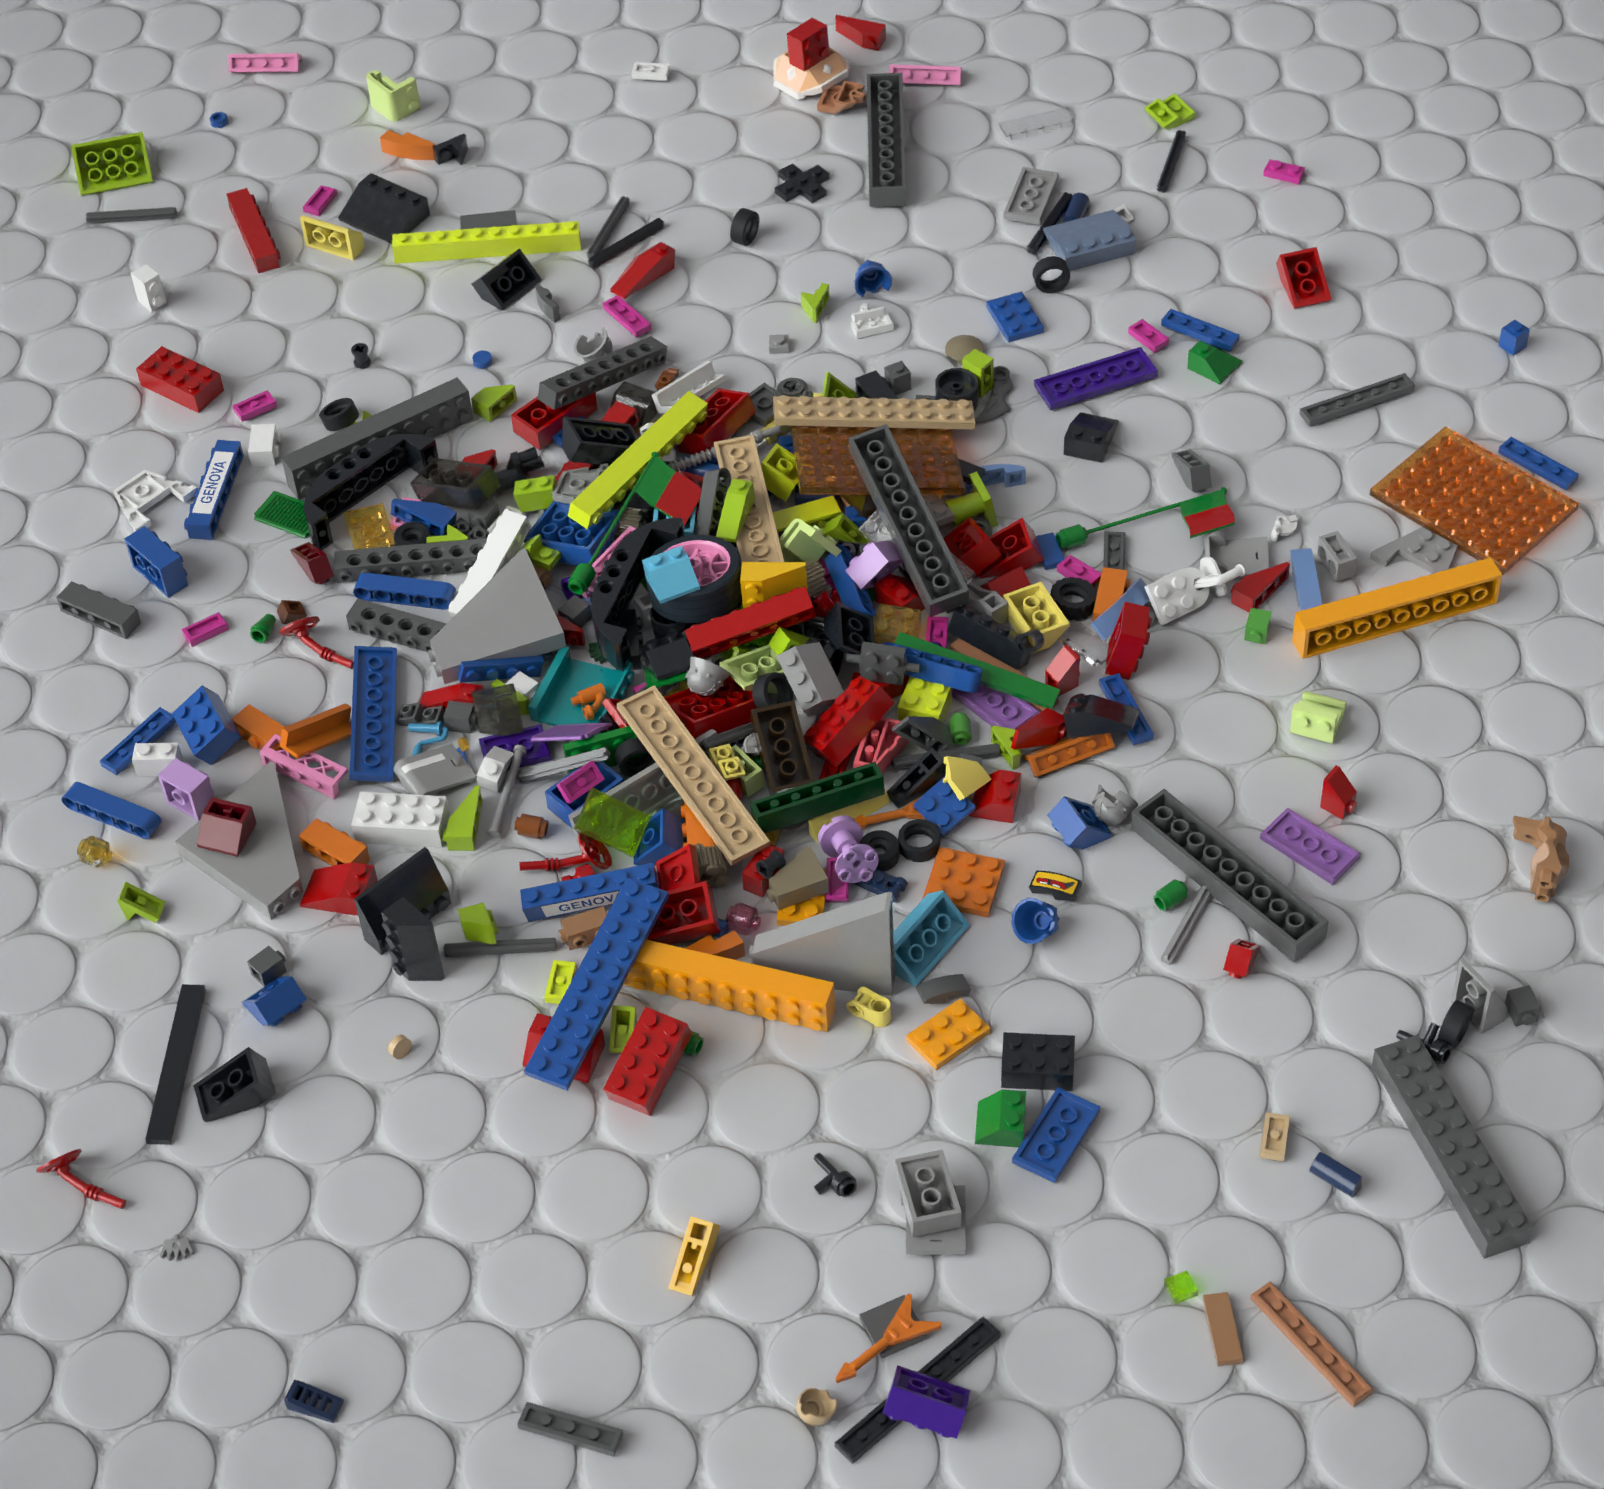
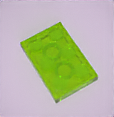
[574,788,651,857]

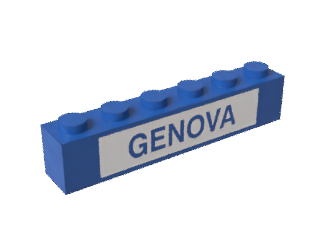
[184,440,244,540]
[520,863,659,922]

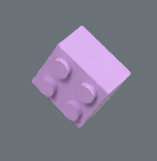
[845,540,903,589]
[158,758,214,821]

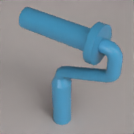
[408,721,449,756]

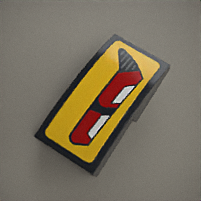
[1029,870,1083,901]

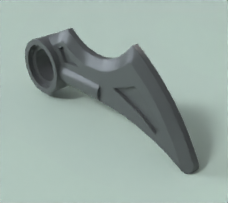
[975,366,1013,423]

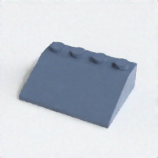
[1043,210,1137,271]

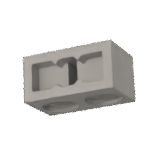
[1317,531,1357,582]

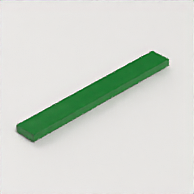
[894,632,1060,710]

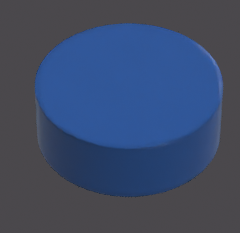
[209,112,228,128]
[472,350,492,369]

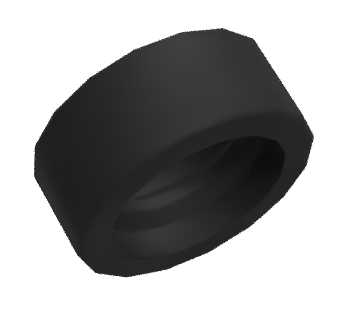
[730,208,759,246]
[1032,256,1070,293]
[319,398,359,431]
[752,672,793,708]
[615,737,656,777]
[898,819,941,862]
[1438,1000,1474,1048]

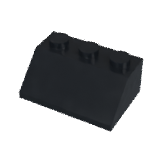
[471,248,542,310]

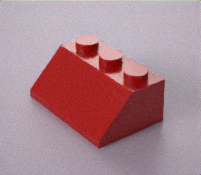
[522,1013,605,1083]

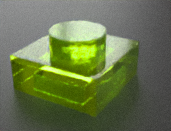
[1164,1270,1198,1304]

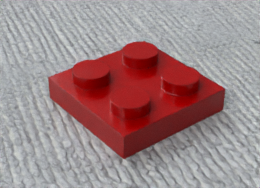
[656,844,700,891]

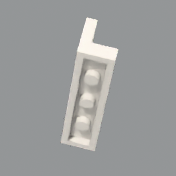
[652,362,728,413]

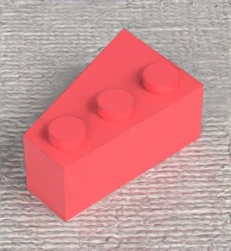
[853,717,910,774]

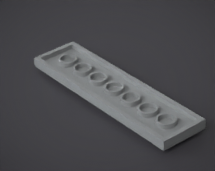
[568,729,717,849]

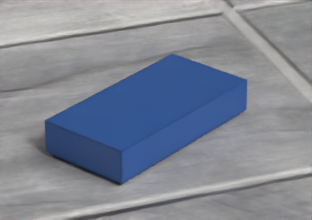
[1036,532,1065,570]

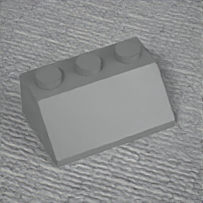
[776,642,844,716]

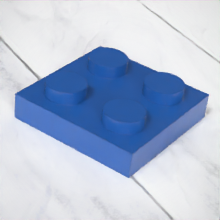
[913,777,976,838]

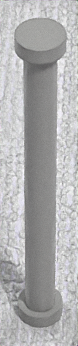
[487,745,527,838]

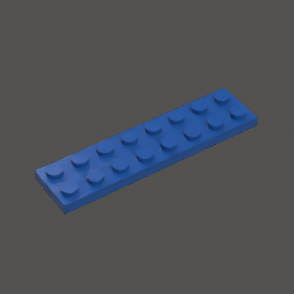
[349,646,397,782]

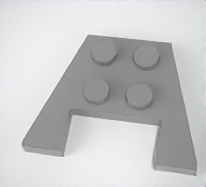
[552,463,609,504]
[1370,527,1458,574]

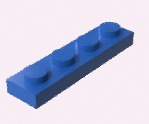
[1161,309,1240,352]
[1498,437,1579,490]
[458,655,544,683]
[1099,673,1154,746]
[100,707,176,776]

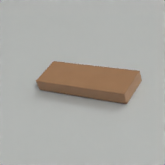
[1202,1292,1243,1366]

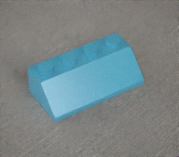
[894,891,970,986]

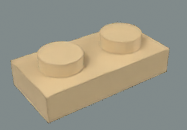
[1259,1112,1290,1162]

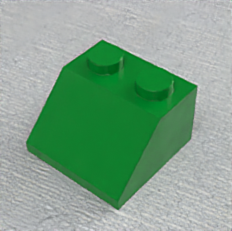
[975,1090,1026,1147]

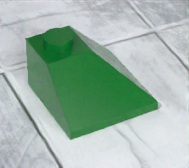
[1187,341,1242,385]

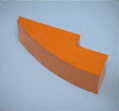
[380,130,435,160]
[685,930,745,960]

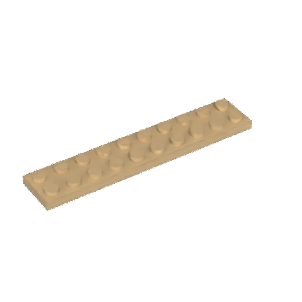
[773,395,975,430]
[714,435,784,562]
[617,685,770,866]

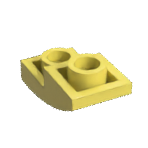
[708,744,746,781]

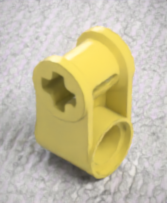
[846,986,892,1027]

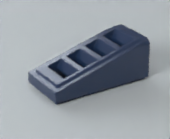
[284,1379,344,1423]

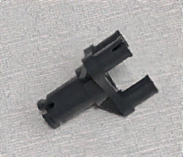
[479,446,545,497]

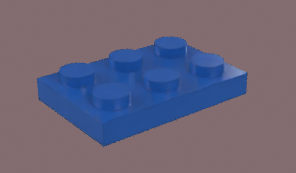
[986,291,1044,343]

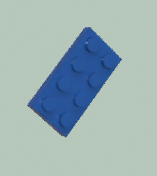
[1012,1087,1100,1183]

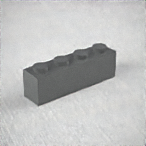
[56,581,141,639]

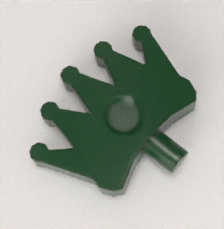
[588,642,606,664]

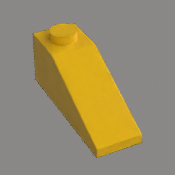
[669,1216,721,1296]

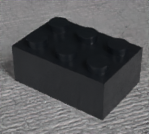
[1001,1032,1075,1091]

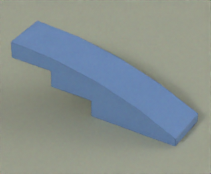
[1290,548,1322,611]

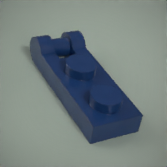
[853,868,908,902]

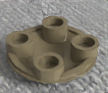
[945,335,984,365]

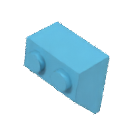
[642,546,700,604]

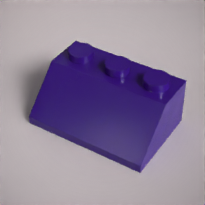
[883,1365,971,1439]

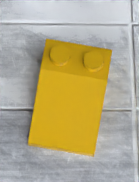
[740,562,808,609]

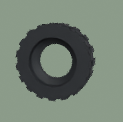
[1050,577,1097,621]

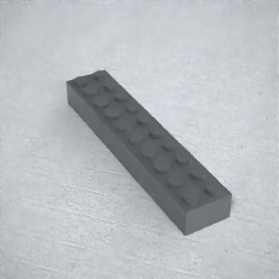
[867,73,907,207]
[281,378,473,499]
[848,424,969,617]
[1131,789,1329,962]
[1372,1035,1533,1259]

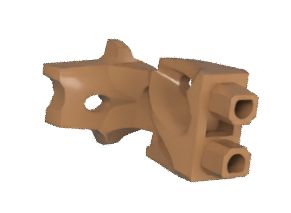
[1512,816,1569,903]

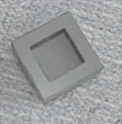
[769,334,789,354]

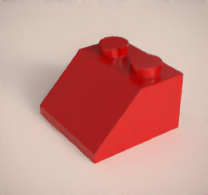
[874,574,925,624]
[969,770,1021,823]

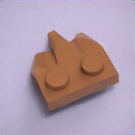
[817,81,866,114]

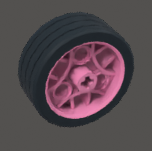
[645,535,742,623]

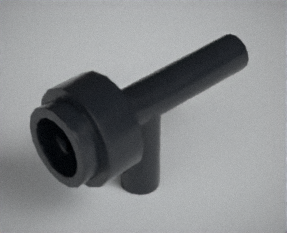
[1396,1022,1452,1064]
[814,1153,857,1197]

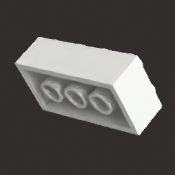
[351,792,450,847]

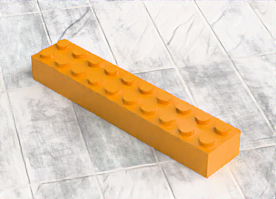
[1292,558,1502,659]
[623,940,836,1032]

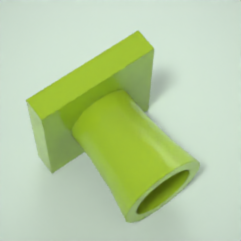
[944,471,998,527]

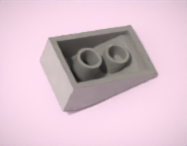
[1451,958,1507,1034]
[895,1149,962,1237]

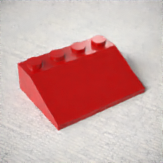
[664,676,757,739]

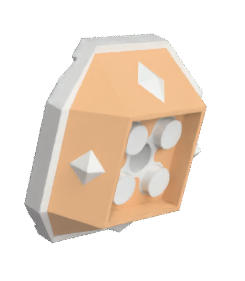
[773,47,850,100]

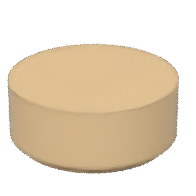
[388,1035,412,1059]

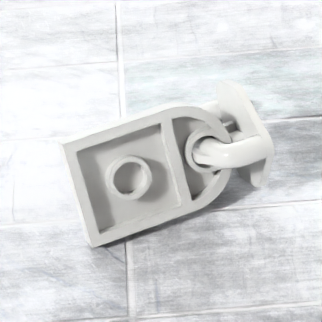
[1144,557,1246,625]

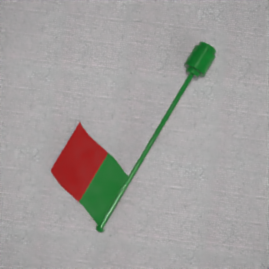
[568,452,702,595]
[1055,487,1235,549]

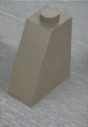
[767,846,829,910]

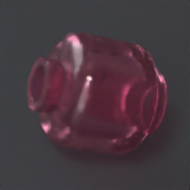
[726,903,761,935]

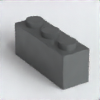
[460,210,518,229]

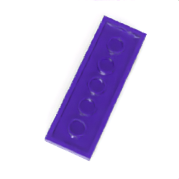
[1034,347,1158,410]

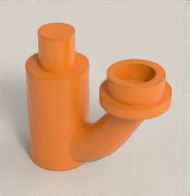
[570,683,606,720]

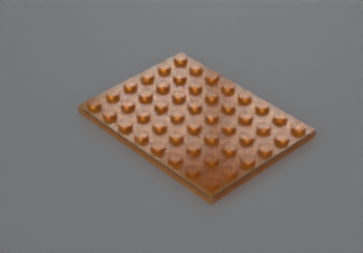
[791,426,965,495]
[1369,426,1579,575]

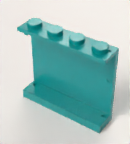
[528,647,635,736]

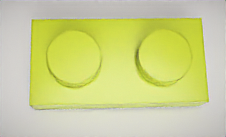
[544,960,577,1004]

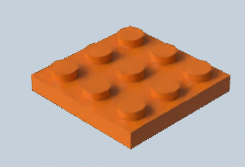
[922,847,1005,918]

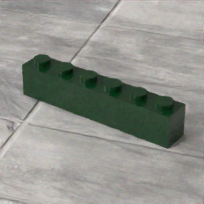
[750,762,885,834]

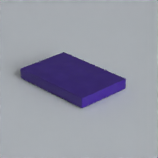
[479,724,552,770]

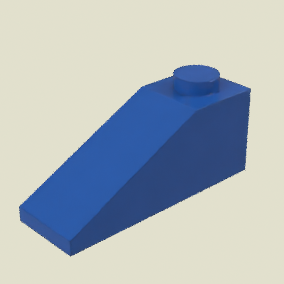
[391,499,457,536]

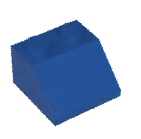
[1048,796,1113,850]
[634,808,683,866]
[241,976,307,1027]

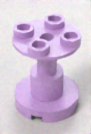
[818,815,879,883]

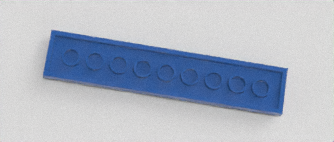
[524,878,669,1091]

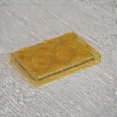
[343,503,396,550]

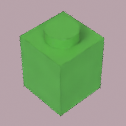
[1244,608,1272,644]

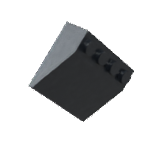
[338,173,430,244]
[354,847,451,955]

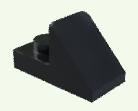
[433,134,468,165]

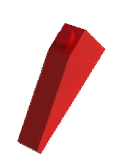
[610,242,675,299]

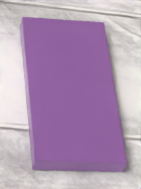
[952,684,1040,729]
[1260,808,1361,885]

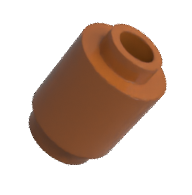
[514,813,549,839]

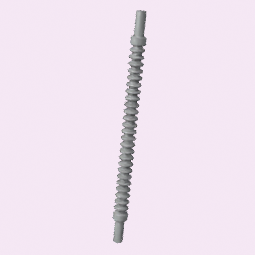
[668,425,781,472]

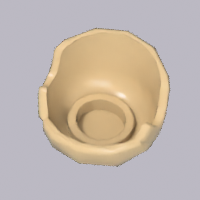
[796,1388,838,1426]

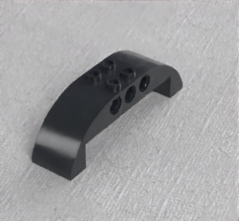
[304,434,440,551]
[591,518,685,671]

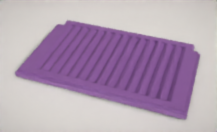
[531,723,612,742]

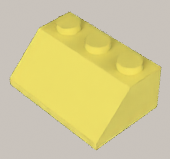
[300,215,365,260]
[1003,582,1070,654]

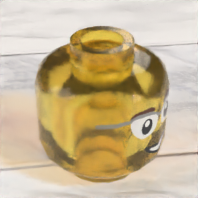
[77,836,112,868]

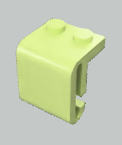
[366,70,421,121]
[779,519,841,564]
[1290,690,1347,744]

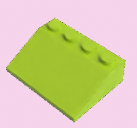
[71,132,153,196]

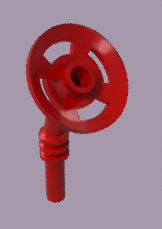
[279,616,354,669]
[519,831,612,872]
[36,1148,126,1209]

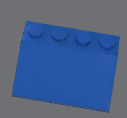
[523,501,620,566]

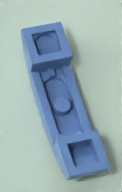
[946,464,1026,499]
[1090,578,1149,641]

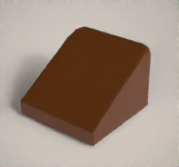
[277,600,307,624]

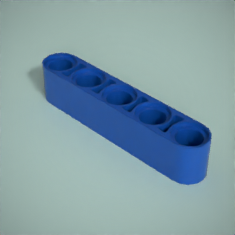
[825,545,876,617]
[353,573,456,610]
[882,642,983,693]
[61,782,162,839]

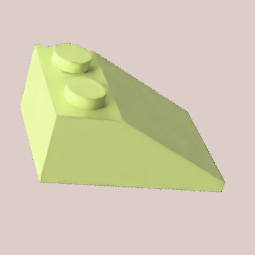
[719,645,786,694]

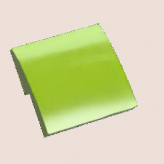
[1144,93,1196,130]

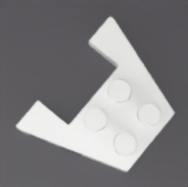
[113,470,197,532]

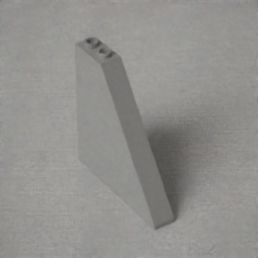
[428,548,566,685]
[175,761,303,920]
[749,892,895,996]

